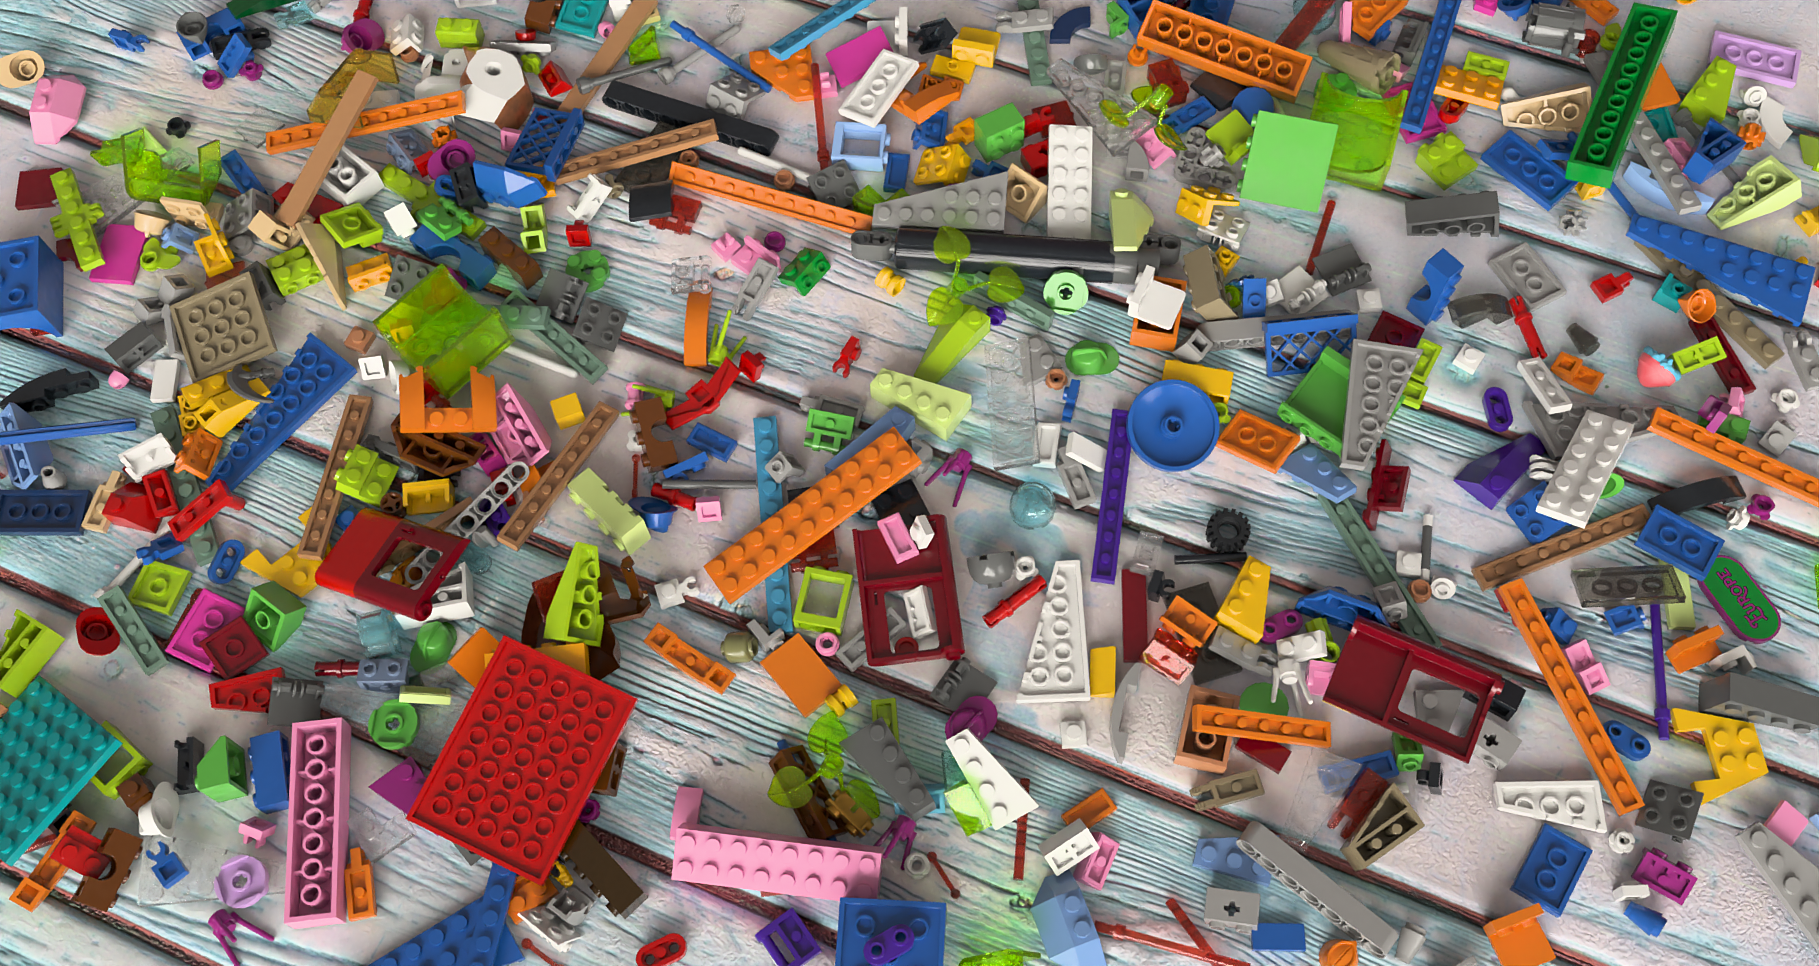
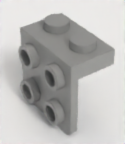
[705,74,765,120]

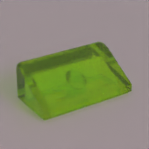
[943,779,992,836]

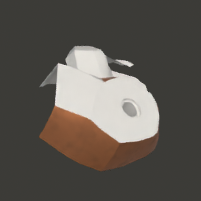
[415,46,534,130]

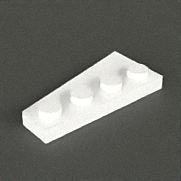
[945,728,1040,831]
[1493,780,1607,833]

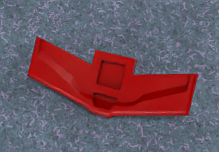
[665,356,741,431]

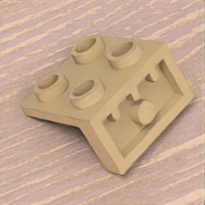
[160,196,225,229]

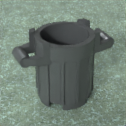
[1522,2,1586,58]

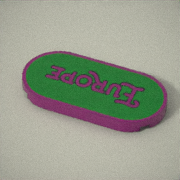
[1697,555,1781,644]

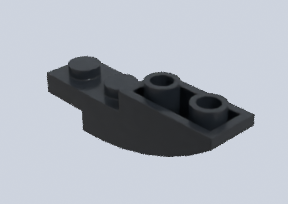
[0,368,99,413]

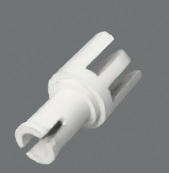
[1529,455,1559,483]

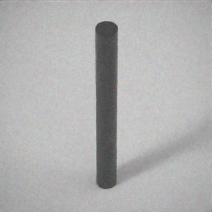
[662,479,756,489]

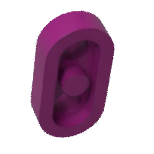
[1259,609,1303,645]

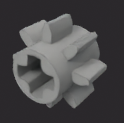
[1199,142,1226,169]
[1557,209,1588,236]

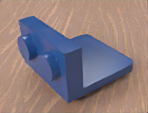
[1506,481,1573,545]

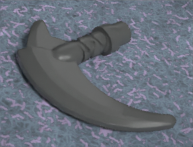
[227,364,275,403]

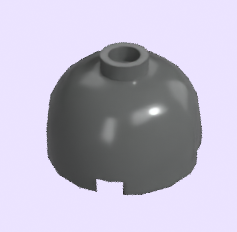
[966,551,1015,589]

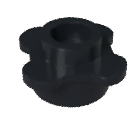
[166,117,191,139]

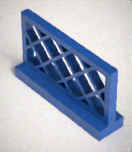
[505,107,585,182]
[1262,312,1358,377]

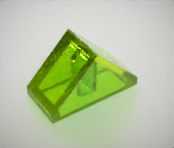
[628,25,661,65]

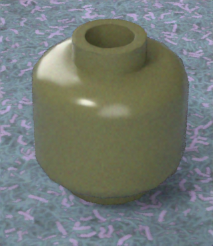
[720,631,758,664]

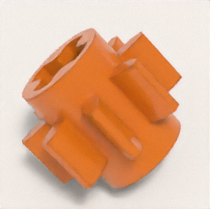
[1736,123,1766,150]
[431,125,458,149]

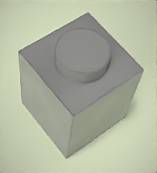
[1172,329,1213,365]

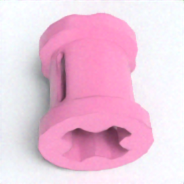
[625,382,646,410]

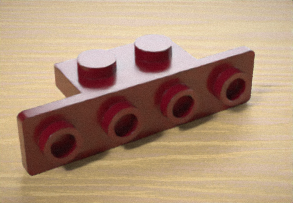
[1363,439,1411,531]

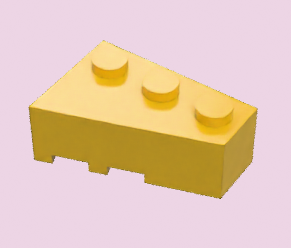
[1213,555,1271,644]

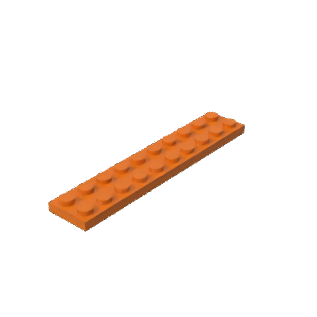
[703,426,922,604]

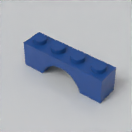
[409,224,497,291]
[1406,248,1464,326]

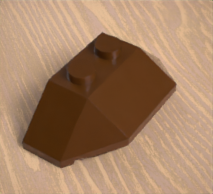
[391,413,487,477]

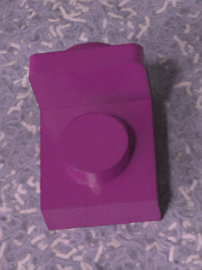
[1698,395,1733,434]

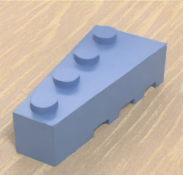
[824,406,916,476]

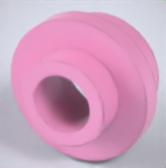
[815,632,840,656]

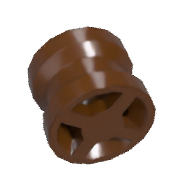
[380,492,407,518]

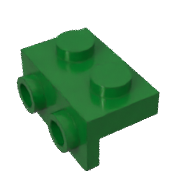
[778,247,831,296]

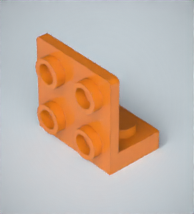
[448,627,499,688]
[1483,903,1556,966]

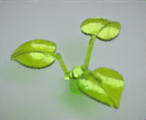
[1099,83,1188,151]
[926,226,1025,327]
[767,711,880,819]

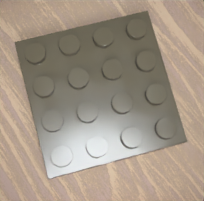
[169,271,278,383]

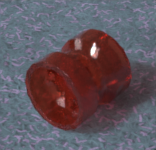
[1575,29,1601,58]

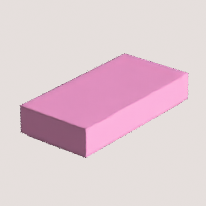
[1338,1,1352,43]
[877,512,919,564]

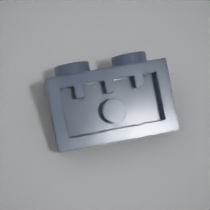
[386,129,429,175]
[356,658,414,694]

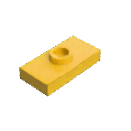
[930,54,976,84]

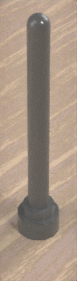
[576,57,672,95]
[1672,108,1742,185]

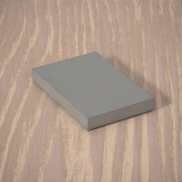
[1488,242,1567,312]

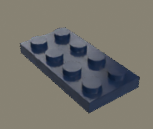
[0,490,93,536]

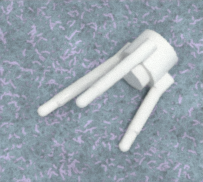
[1271,659,1313,717]

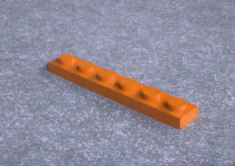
[1192,704,1331,749]

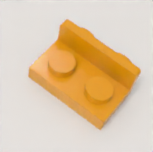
[345,253,393,292]

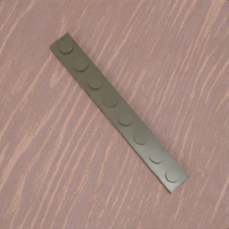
[1634,241,1785,369]

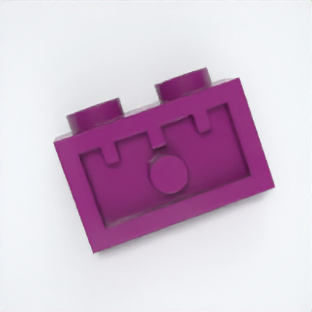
[1631,847,1698,905]

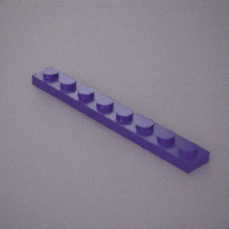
[1090,409,1131,585]

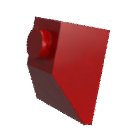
[101,482,163,534]

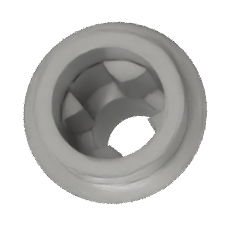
[41,466,67,490]
[1394,922,1427,964]

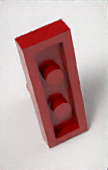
[167,479,245,542]

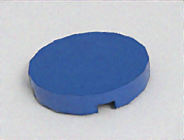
[1232,87,1275,130]

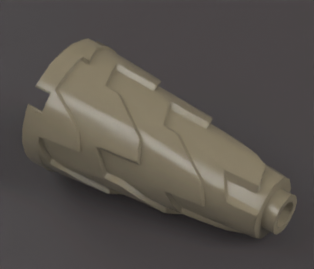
[1317,40,1401,95]

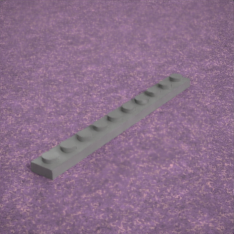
[1583,50,1702,215]

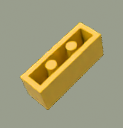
[1161,359,1234,404]

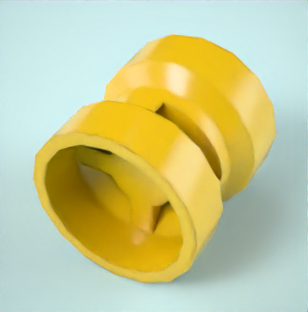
[875,266,906,297]
[824,684,859,718]

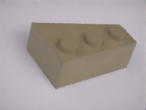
[1183,245,1239,322]
[1340,782,1425,872]

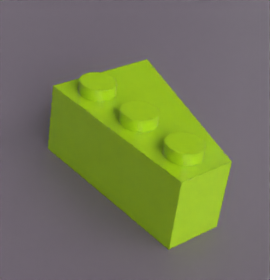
[0,609,65,698]

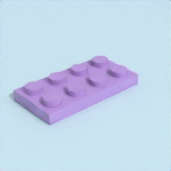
[1706,30,1802,89]

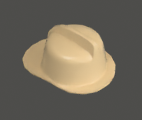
[0,50,45,88]
[133,210,172,238]

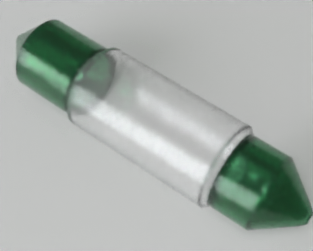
[409,661,460,687]

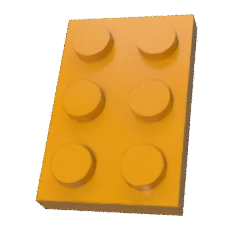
[1433,65,1504,110]

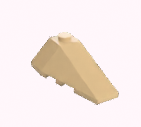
[1500,82,1592,133]
[295,222,347,311]

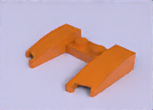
[891,62,959,125]
[399,366,497,433]

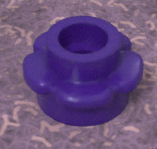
[986,306,1007,326]

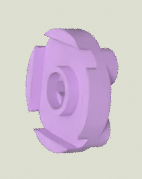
[214,855,269,908]

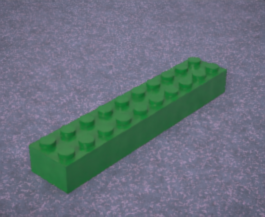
[1565,2,1678,189]

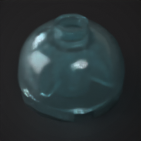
[1009,482,1056,530]

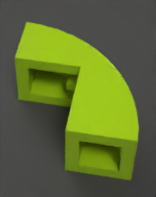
[520,203,548,254]

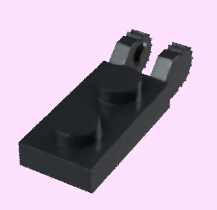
[211,27,272,60]

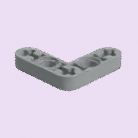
[1173,127,1235,194]

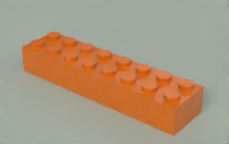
[1137,0,1313,104]

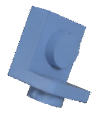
[161,222,200,254]

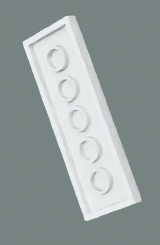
[1046,124,1093,239]
[1536,409,1634,529]

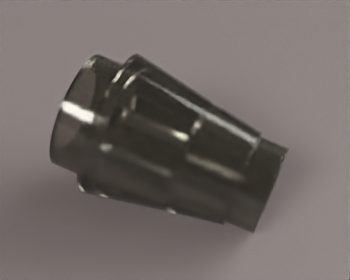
[1566,323,1600,356]

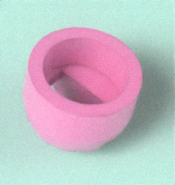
[598,21,615,39]
[108,370,130,389]

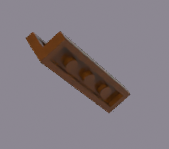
[769,745,847,840]

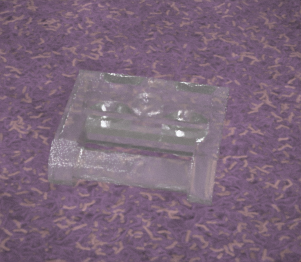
[671,255,712,295]

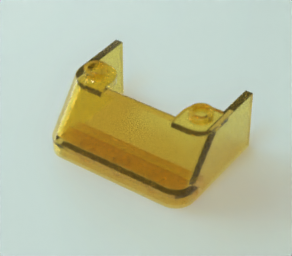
[306,48,400,129]

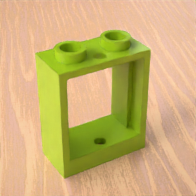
[793,566,854,637]
[90,720,153,800]

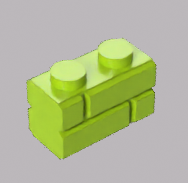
[435,17,485,49]

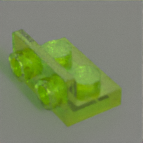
[90,135,143,166]

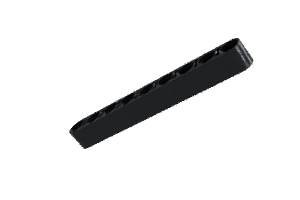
[602,81,779,157]

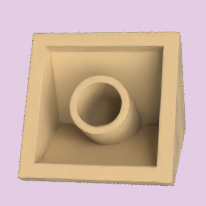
[1006,163,1048,223]

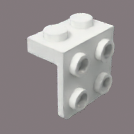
[1126,265,1186,330]

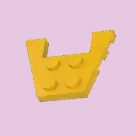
[240,507,332,598]
[1670,708,1769,806]

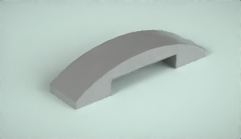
[1110,662,1141,764]

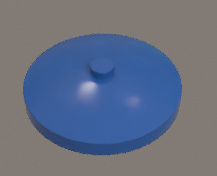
[1126,379,1220,472]

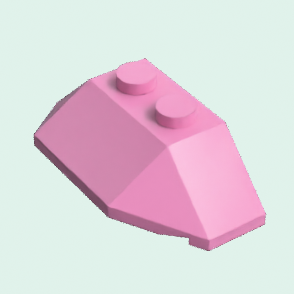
[29,75,87,144]
[490,383,552,466]

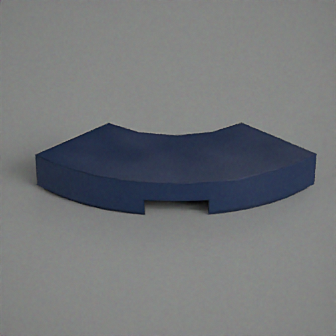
[1049,6,1091,44]

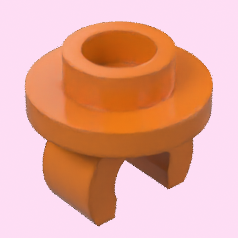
[1127,44,1148,67]

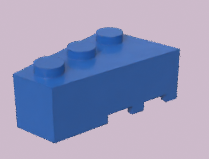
[1116,0,1175,40]
[1682,117,1747,185]

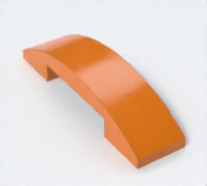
[684,287,713,366]
[643,622,736,695]
[9,810,97,912]

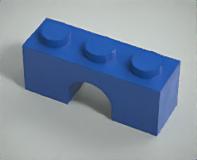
[176,8,247,61]

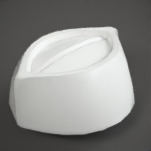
[389,359,410,394]

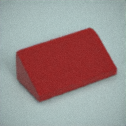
[538,60,573,97]
[142,468,181,518]

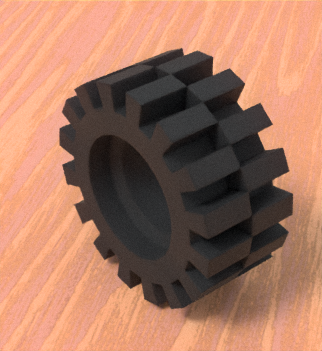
[1205,508,1251,553]

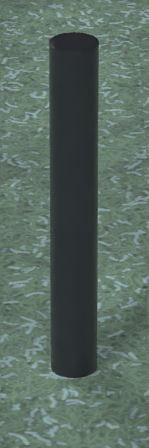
[1174,552,1247,565]

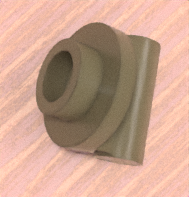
[605,174,624,199]

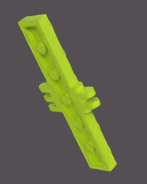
[378,163,487,241]
[50,167,105,272]

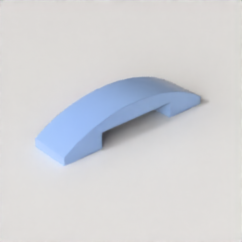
[1623,161,1715,215]

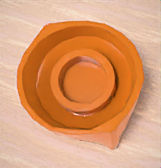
[1678,289,1716,323]
[1318,939,1359,966]

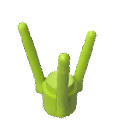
[707,310,747,367]
[621,384,675,417]

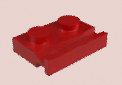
[49,824,110,879]

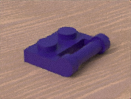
[755,907,822,966]

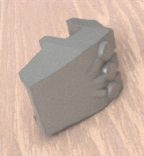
[547,885,595,926]

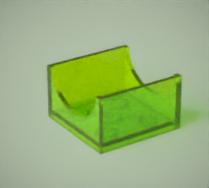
[1309,72,1408,191]
[372,263,515,400]

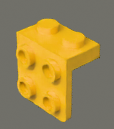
[952,27,1001,68]
[913,144,971,186]
[1175,185,1240,226]
[194,212,235,278]

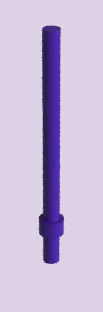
[1649,597,1671,741]

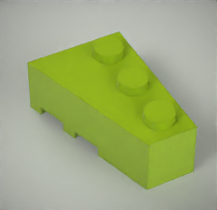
[1676,55,1736,128]

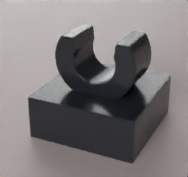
[1147,569,1175,603]
[1416,762,1444,795]

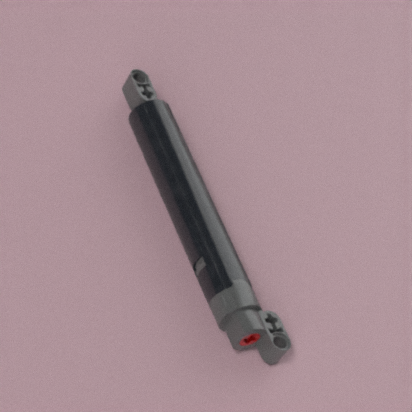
[851,226,1181,285]

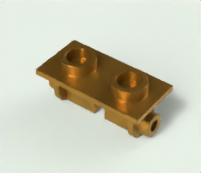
[824,788,874,838]

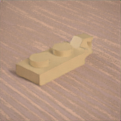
[81,470,127,534]

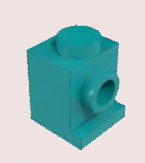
[1652,273,1693,313]

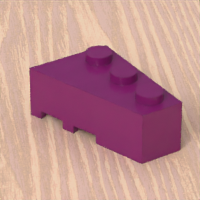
[368,756,439,836]

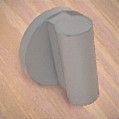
[472,525,500,548]

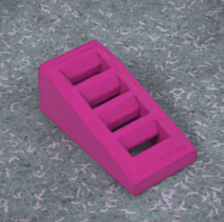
[468,432,507,477]

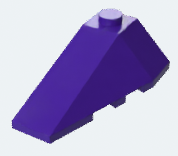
[1453,433,1546,510]

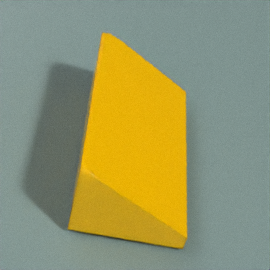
[1089,646,1116,698]

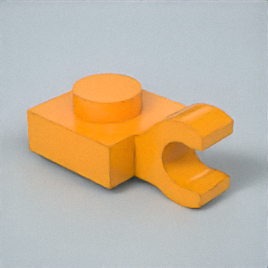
[945,117,974,146]

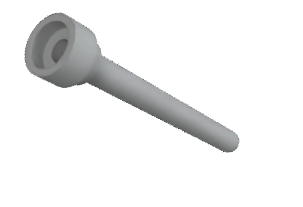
[657,25,740,85]

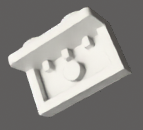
[390,13,424,56]

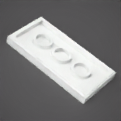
[839,49,919,128]

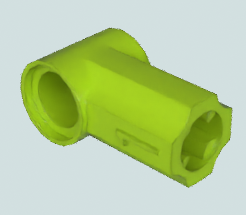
[1304,617,1340,663]

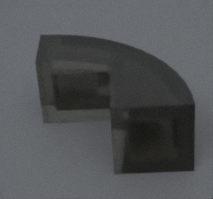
[1447,293,1513,329]

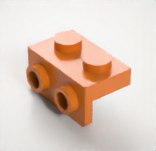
[1159,595,1219,648]
[1665,625,1724,674]

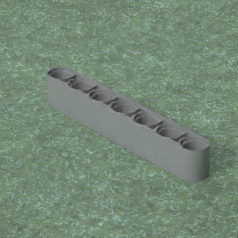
[1197,309,1351,352]
[404,461,529,584]
[1236,821,1399,959]

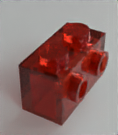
[1146,58,1189,110]

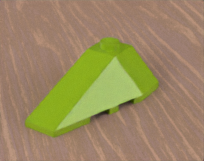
[543,542,604,647]

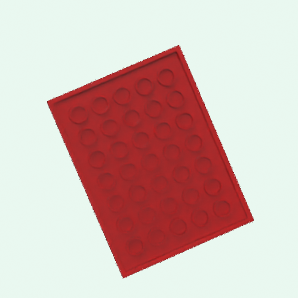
[405,635,638,886]

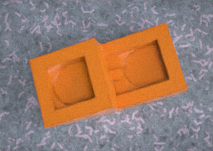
[1550,351,1604,396]

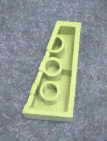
[870,368,971,441]
[567,467,651,555]

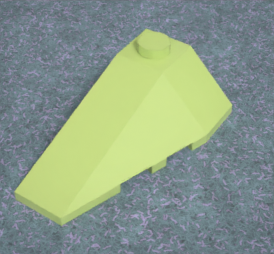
[1707,155,1802,230]
[1109,188,1154,251]

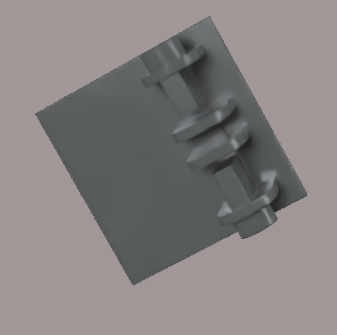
[806,159,864,208]
[1312,243,1372,297]
[384,254,437,308]
[536,268,589,324]
[572,297,628,352]
[930,657,998,712]
[267,677,325,727]
[1635,779,1704,843]

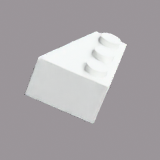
[395,562,475,630]

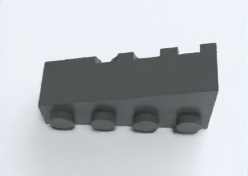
[1405,191,1500,237]
[1698,672,1819,734]
[839,717,936,822]

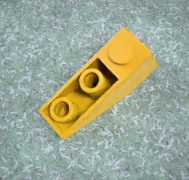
[193,378,271,439]

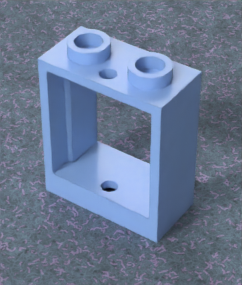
[831,121,891,172]

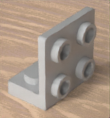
[223,188,274,242]

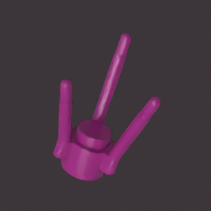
[924,448,972,507]
[873,815,917,870]
[208,909,275,966]

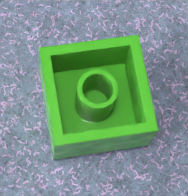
[974,102,1025,163]

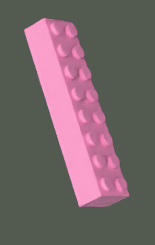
[284,717,351,929]
[671,822,885,901]

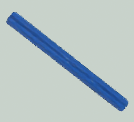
[0,417,136,445]

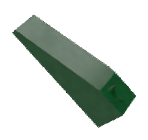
[226,0,299,19]

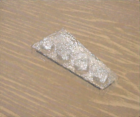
[1280,747,1362,853]

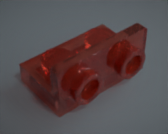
[1138,628,1198,686]

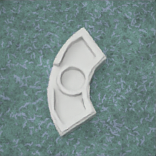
[1758,95,1793,150]

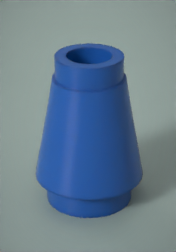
[1624,901,1667,938]

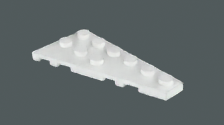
[1016,560,1091,703]

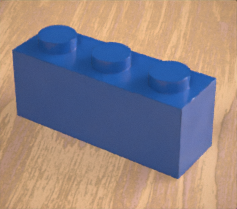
[248,730,291,815]

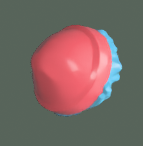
[1637,346,1681,388]

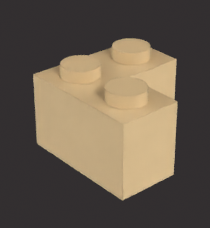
[248,199,315,251]

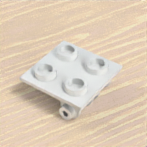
[1196,209,1251,252]
[1278,265,1330,314]
[517,905,581,953]

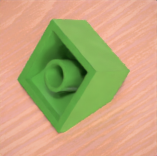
[243,580,307,652]
[195,735,248,803]

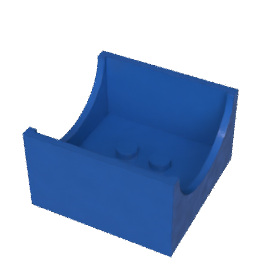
[0,235,64,338]
[835,897,947,966]

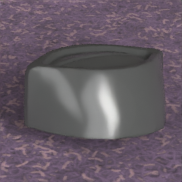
[176,12,208,44]
[1073,54,1107,75]

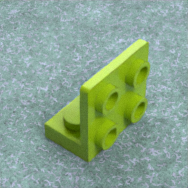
[1205,109,1254,166]

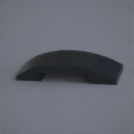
[1647,476,1747,516]

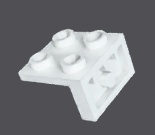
[867,7,908,56]

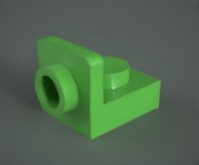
[1106,0,1129,39]
[1391,732,1424,772]

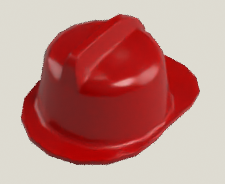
[76,607,120,656]

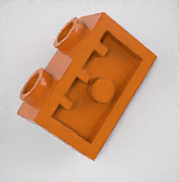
[173,428,223,480]

